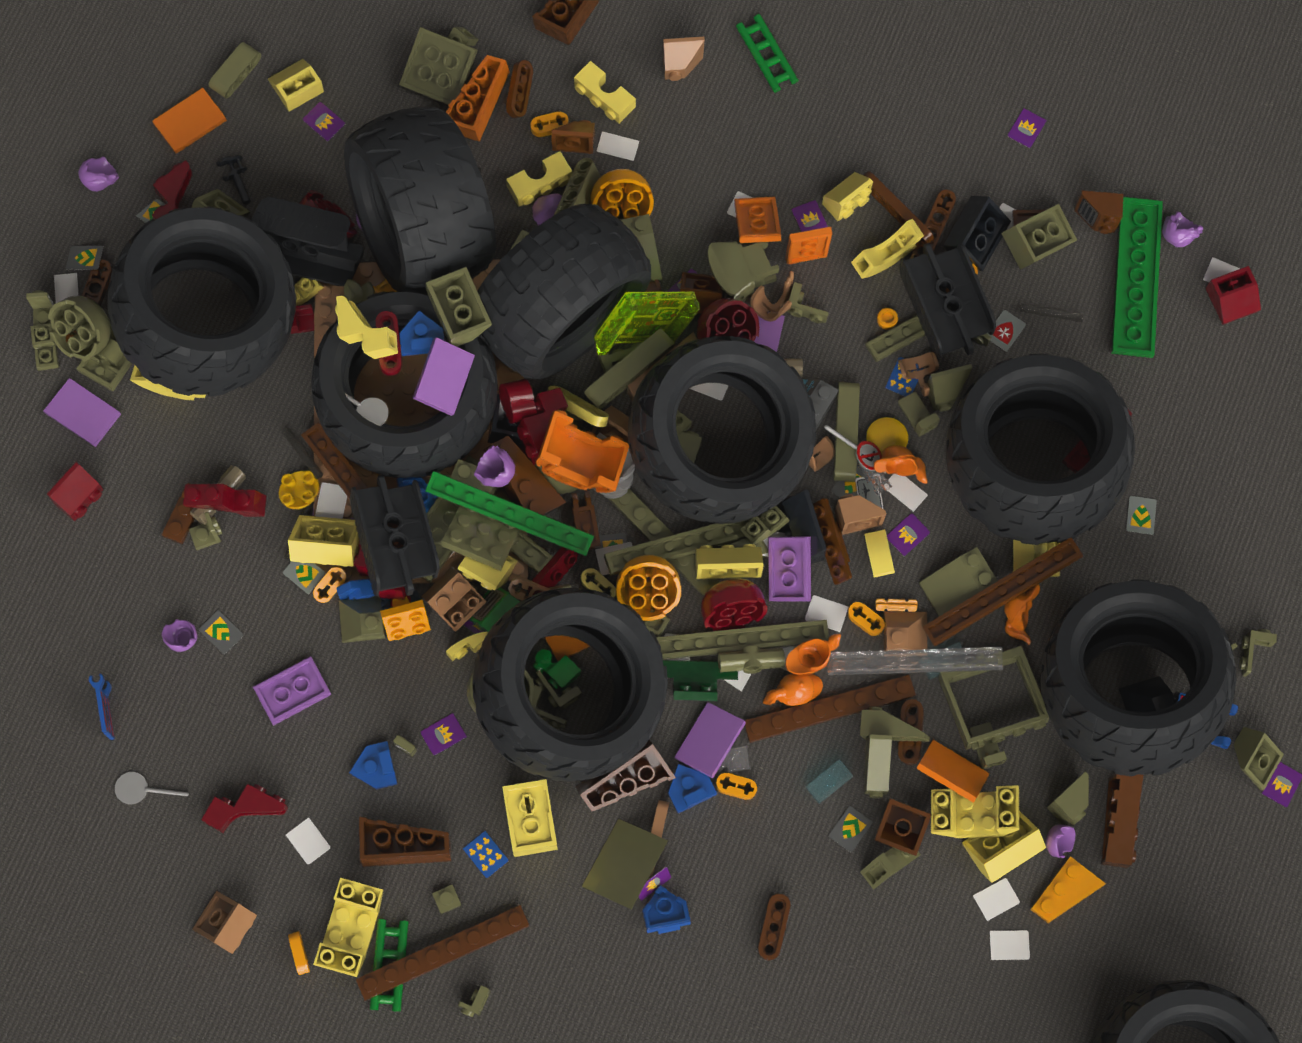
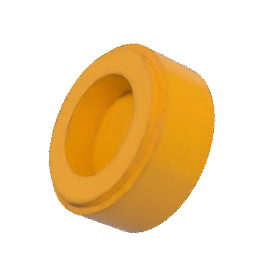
[877,308,898,330]

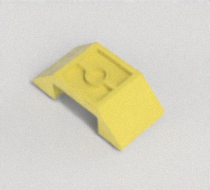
[931,785,1019,838]
[313,878,383,977]

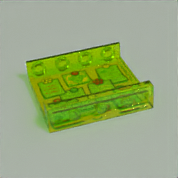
[594,291,700,355]

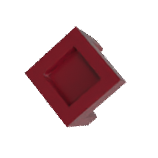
[291,304,314,334]

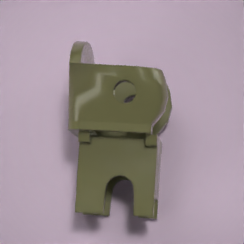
[707,241,779,302]

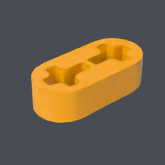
[531,112,569,137]
[313,565,347,603]
[848,602,885,636]
[716,773,757,800]
[288,931,310,975]

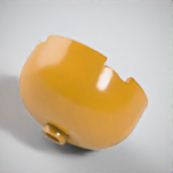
[590,169,654,219]
[616,555,681,621]

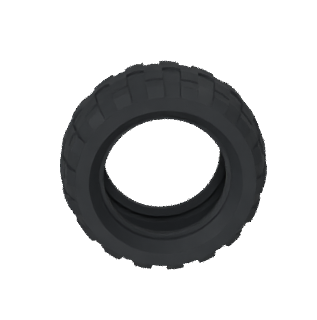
[477,204,651,379]

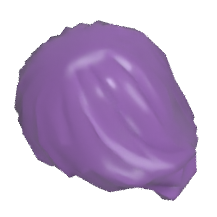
[78,156,119,192]
[532,194,562,226]
[1162,212,1203,247]
[474,445,515,487]

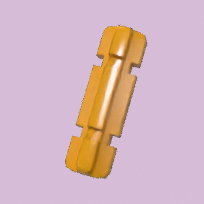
[875,598,918,612]

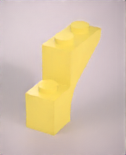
[335,296,398,359]

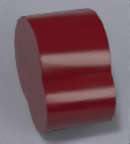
[499,378,537,424]

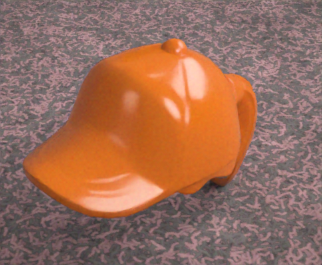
[874,445,928,484]
[1004,584,1040,645]
[786,634,841,675]
[763,673,823,706]

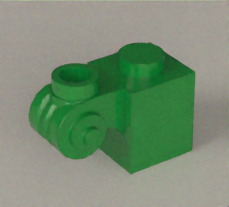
[532,650,581,691]

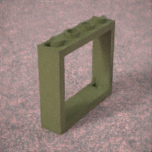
[938,646,1049,750]

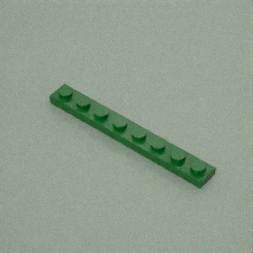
[426,471,595,556]

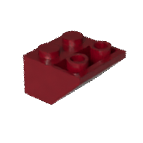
[1205,266,1261,325]

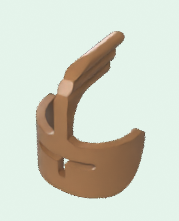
[750,271,794,322]
[898,352,939,397]
[809,436,835,472]

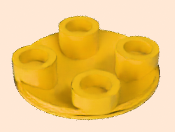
[866,417,908,453]
[279,471,319,509]

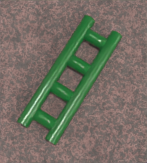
[736,14,799,93]
[370,919,409,1012]

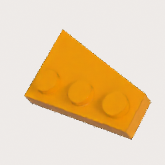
[1030,856,1106,923]

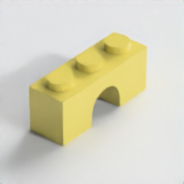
[574,61,636,124]
[506,151,572,207]

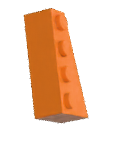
[446,55,510,142]

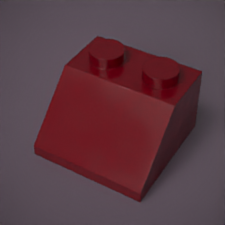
[47,462,103,521]

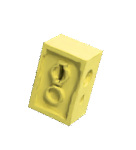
[503,779,558,857]

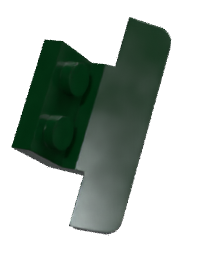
[663,660,738,701]

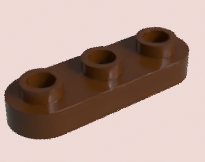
[506,60,533,118]
[898,699,924,765]
[758,894,791,961]

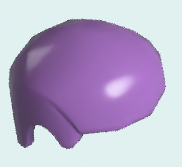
[161,619,198,652]
[1046,824,1075,858]

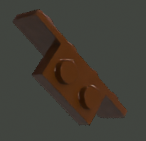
[813,498,852,585]

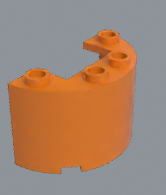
[536,410,629,493]

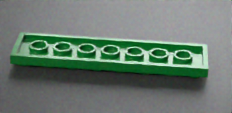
[1111,197,1163,358]

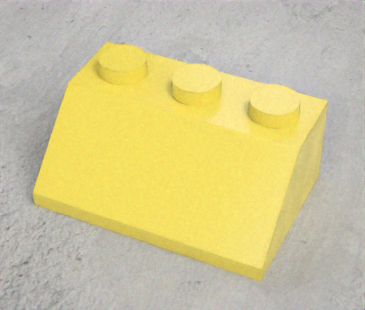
[288,515,359,567]
[695,544,763,579]
[962,811,1046,883]

